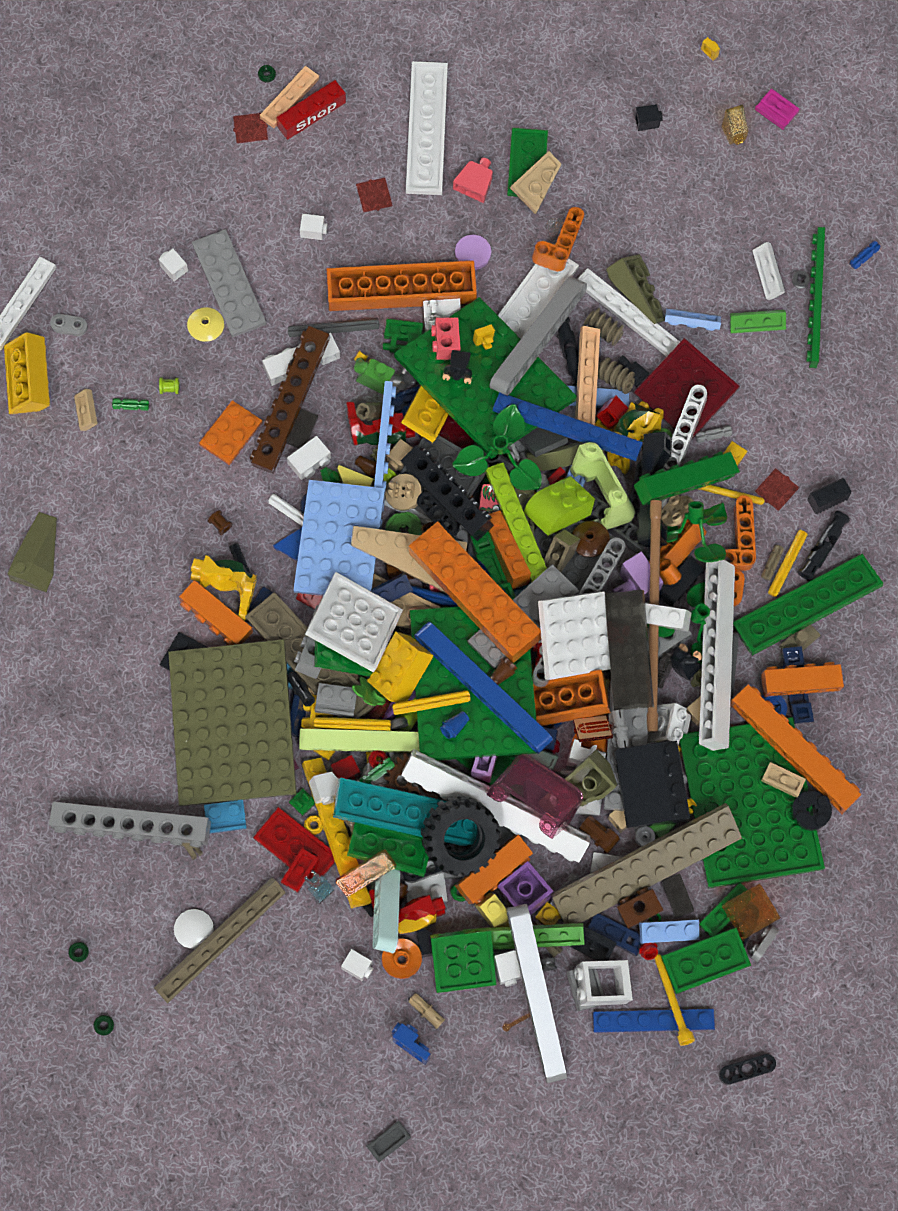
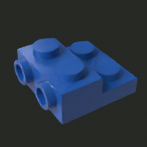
[392,1022,431,1065]

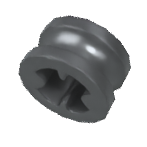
[792,271,810,289]
[540,958,557,971]

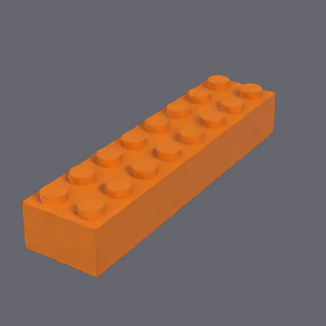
[327,261,477,311]
[408,521,541,663]

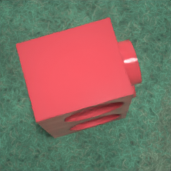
[431,318,460,360]

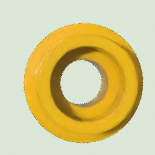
[304,815,323,835]

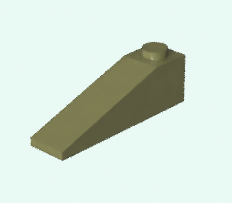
[606,254,665,324]
[8,512,57,592]
[537,749,617,817]

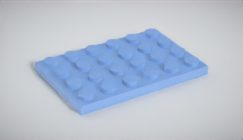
[293,480,385,596]

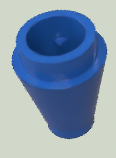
[440,711,469,739]

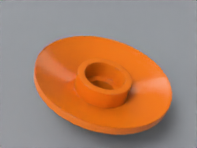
[382,939,422,979]

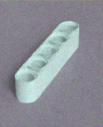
[372,865,400,953]

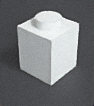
[300,214,328,240]
[159,249,188,281]
[341,949,374,981]

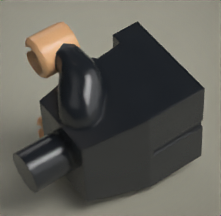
[442,350,472,384]
[671,643,702,680]

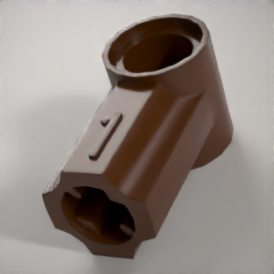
[579,815,620,854]

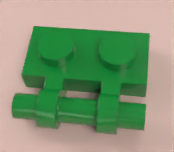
[383,319,423,353]

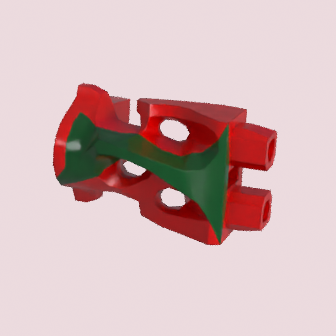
[346,402,415,445]

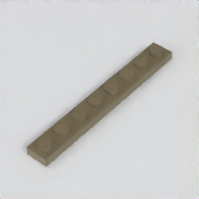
[154,877,286,1003]

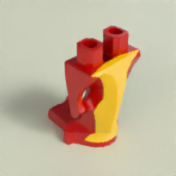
[369,890,446,934]

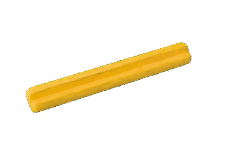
[768,530,808,597]
[392,690,470,715]
[314,717,391,731]

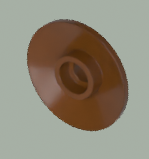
[572,521,610,558]

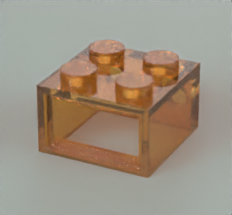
[722,883,781,941]

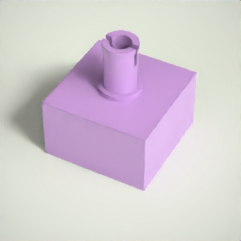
[613,552,663,603]

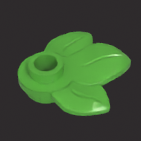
[352,676,386,706]

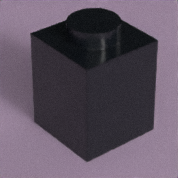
[634,104,663,131]

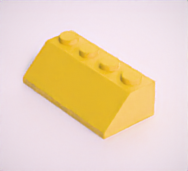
[4,332,50,414]

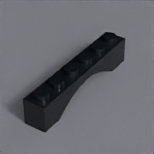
[637,432,672,547]

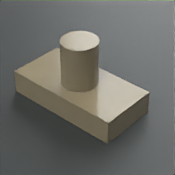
[779,625,821,651]

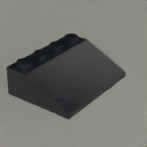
[614,741,690,828]

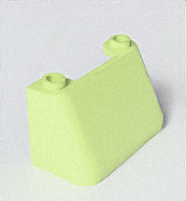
[570,442,635,530]

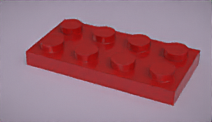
[253,807,335,888]

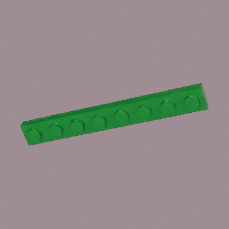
[806,227,825,368]

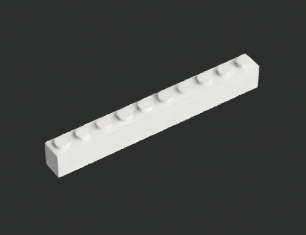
[699,560,735,751]
[401,749,590,863]

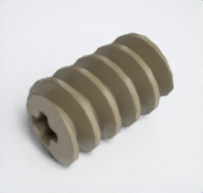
[583,308,624,346]
[598,357,635,394]

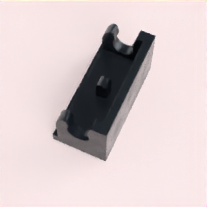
[570,926,617,961]

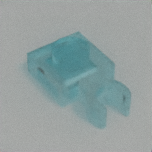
[304,870,335,904]

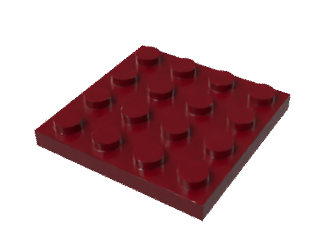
[634,338,740,440]

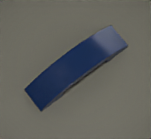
[782,646,814,724]

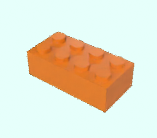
[533,669,611,726]

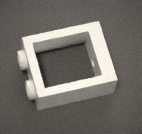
[574,960,633,1006]

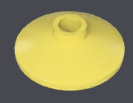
[187,307,224,341]

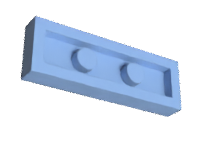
[665,308,721,331]
[639,919,700,943]

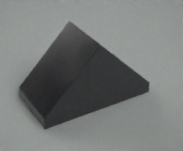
[416,928,434,958]

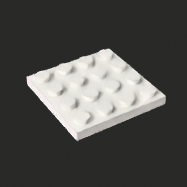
[305,572,403,672]
[538,591,612,680]

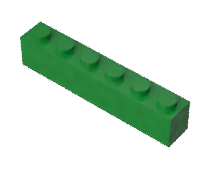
[634,452,740,506]

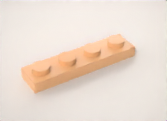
[260,66,319,128]

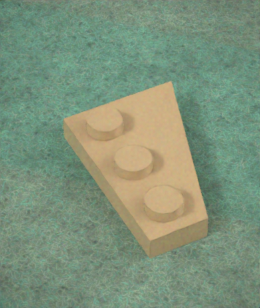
[510,151,561,214]

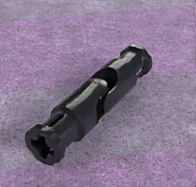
[558,317,579,386]
[798,511,850,581]

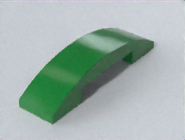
[470,532,516,600]

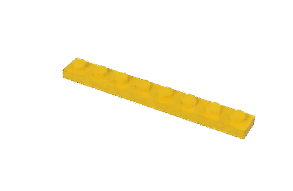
[302,757,371,909]

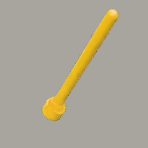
[699,485,765,505]
[654,954,695,1046]

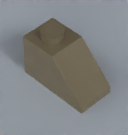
[544,530,580,572]

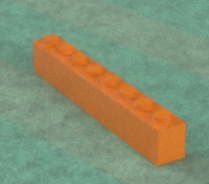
[730,684,862,814]

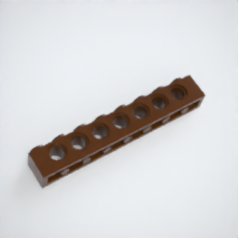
[250,326,330,474]

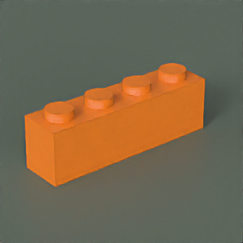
[488,511,531,590]
[179,580,253,645]
[761,662,844,697]
[454,834,533,904]

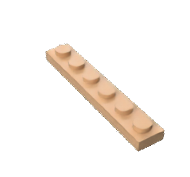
[575,326,600,425]

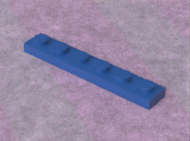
[593,1009,715,1033]

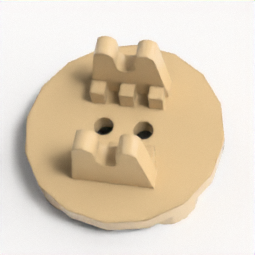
[385,474,422,511]
[661,495,693,528]

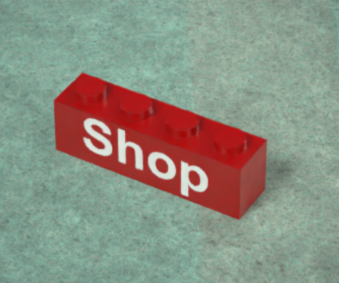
[276,80,346,140]

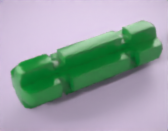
[112,398,149,411]
[359,757,395,784]

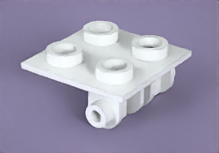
[423,298,461,332]

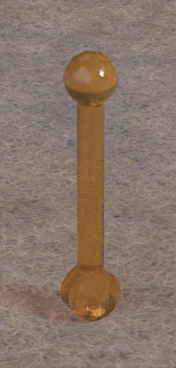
[502,1013,531,1032]

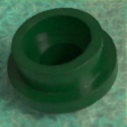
[258,65,276,83]
[68,942,89,962]
[94,1015,114,1036]

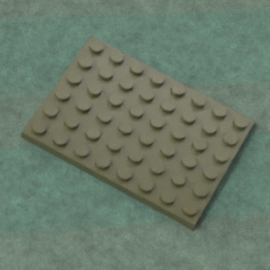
[169,639,297,806]

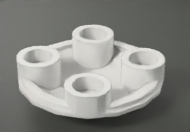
[174,909,214,949]

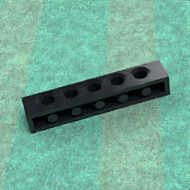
[401,445,494,542]

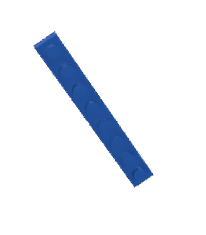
[493,392,643,461]

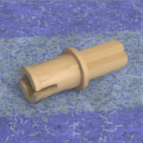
[409,994,445,1029]

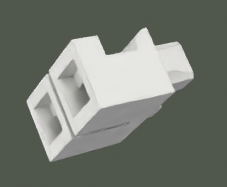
[566,739,606,768]

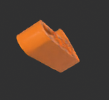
[532,207,584,272]
[725,495,756,571]
[649,519,707,585]

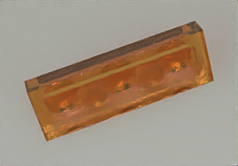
[336,849,397,897]

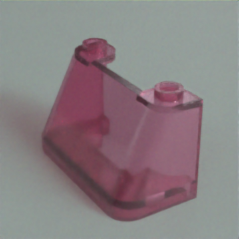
[486,754,583,839]

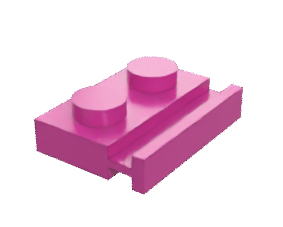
[755,88,800,130]

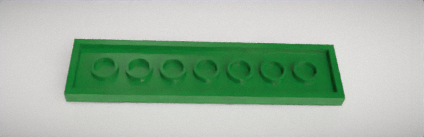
[733,554,883,656]

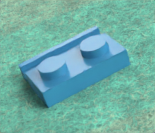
[204,800,247,834]

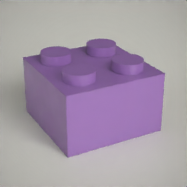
[497,861,554,916]

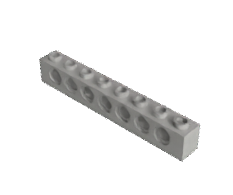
[49,802,211,848]

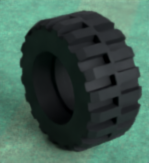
[421,796,501,876]

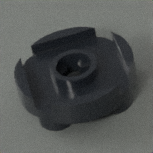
[791,791,832,831]

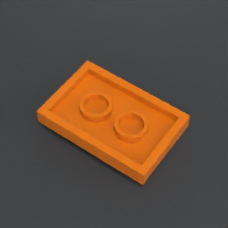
[199,400,263,465]

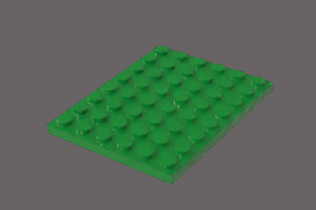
[394,297,577,459]
[410,607,536,760]
[679,717,825,889]

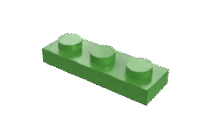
[730,310,786,333]

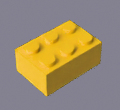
[367,632,434,703]

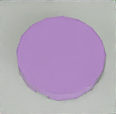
[455,235,491,270]

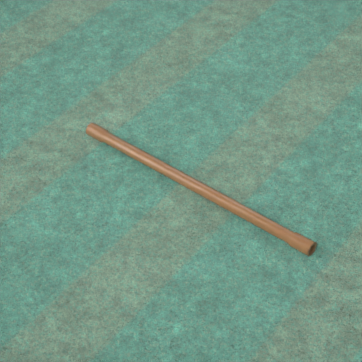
[647,500,662,732]

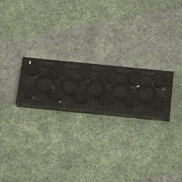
[605,590,654,711]

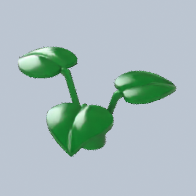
[452,404,542,491]
[667,501,727,562]
[644,582,710,666]

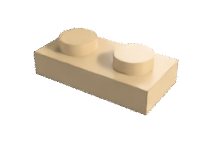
[74,389,97,431]
[761,762,806,798]

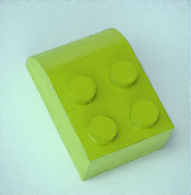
[524,476,595,536]

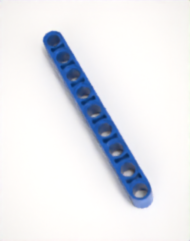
[414,622,553,754]

